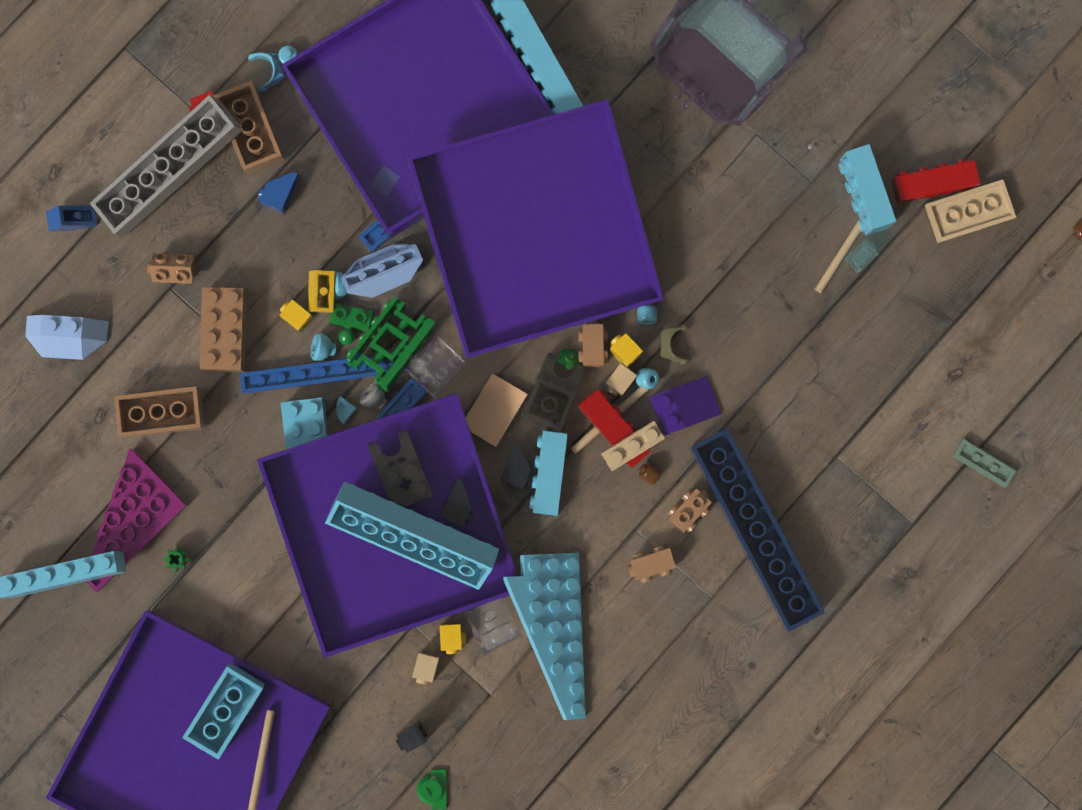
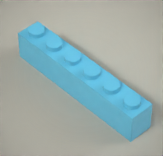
[0,551,126,598]

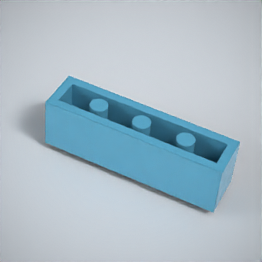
[529,431,567,516]

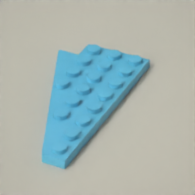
[503,553,586,720]

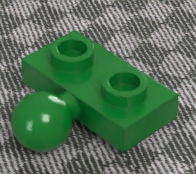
[329,303,373,345]

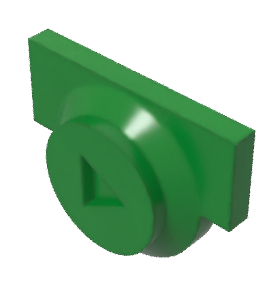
[417,769,447,810]

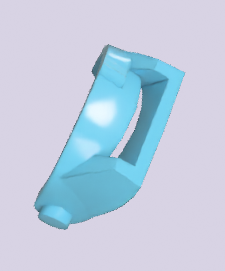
[248,53,285,92]

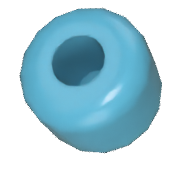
[278,46,298,64]
[637,304,657,325]
[636,368,659,389]

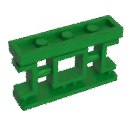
[346,296,436,392]

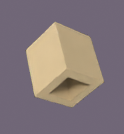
[605,363,637,397]
[412,652,440,685]

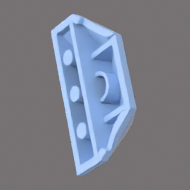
[342,244,423,298]
[25,315,109,360]

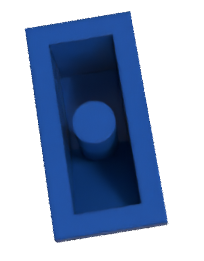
[258,172,300,214]
[46,206,97,232]

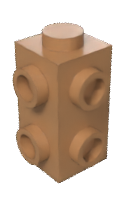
[147,253,196,284]
[578,321,608,367]
[668,488,712,533]
[627,545,676,583]

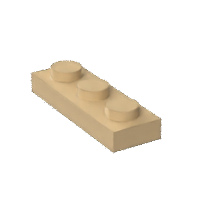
[601,421,665,471]

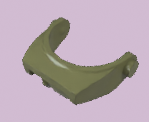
[660,325,689,365]

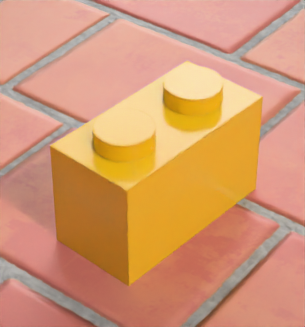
[308,270,335,313]
[609,333,643,368]

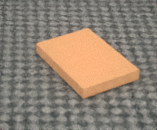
[465,374,527,447]

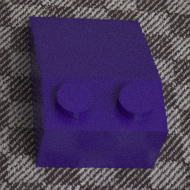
[649,377,721,436]

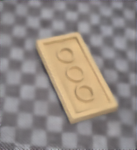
[925,179,1016,243]

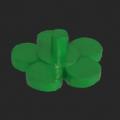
[558,348,580,370]

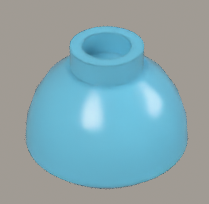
[334,271,347,299]
[311,332,336,361]

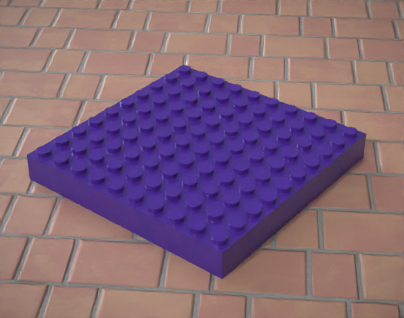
[281,0,555,239]
[407,99,664,358]
[257,393,517,658]
[46,610,332,810]

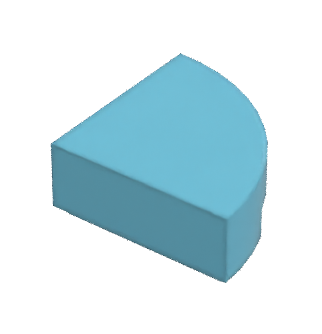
[336,396,357,425]

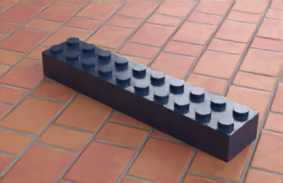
[689,428,825,632]

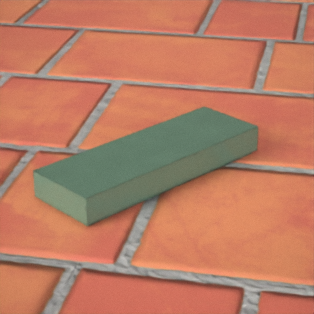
[952,439,1017,488]

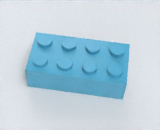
[838,144,896,236]
[281,398,328,449]
[182,662,265,760]

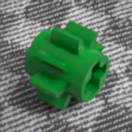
[163,547,191,572]

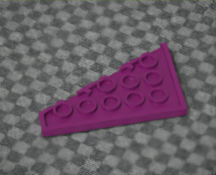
[86,448,187,592]

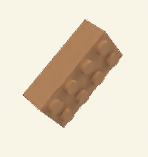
[214,81,284,175]
[200,287,247,372]
[114,386,205,439]

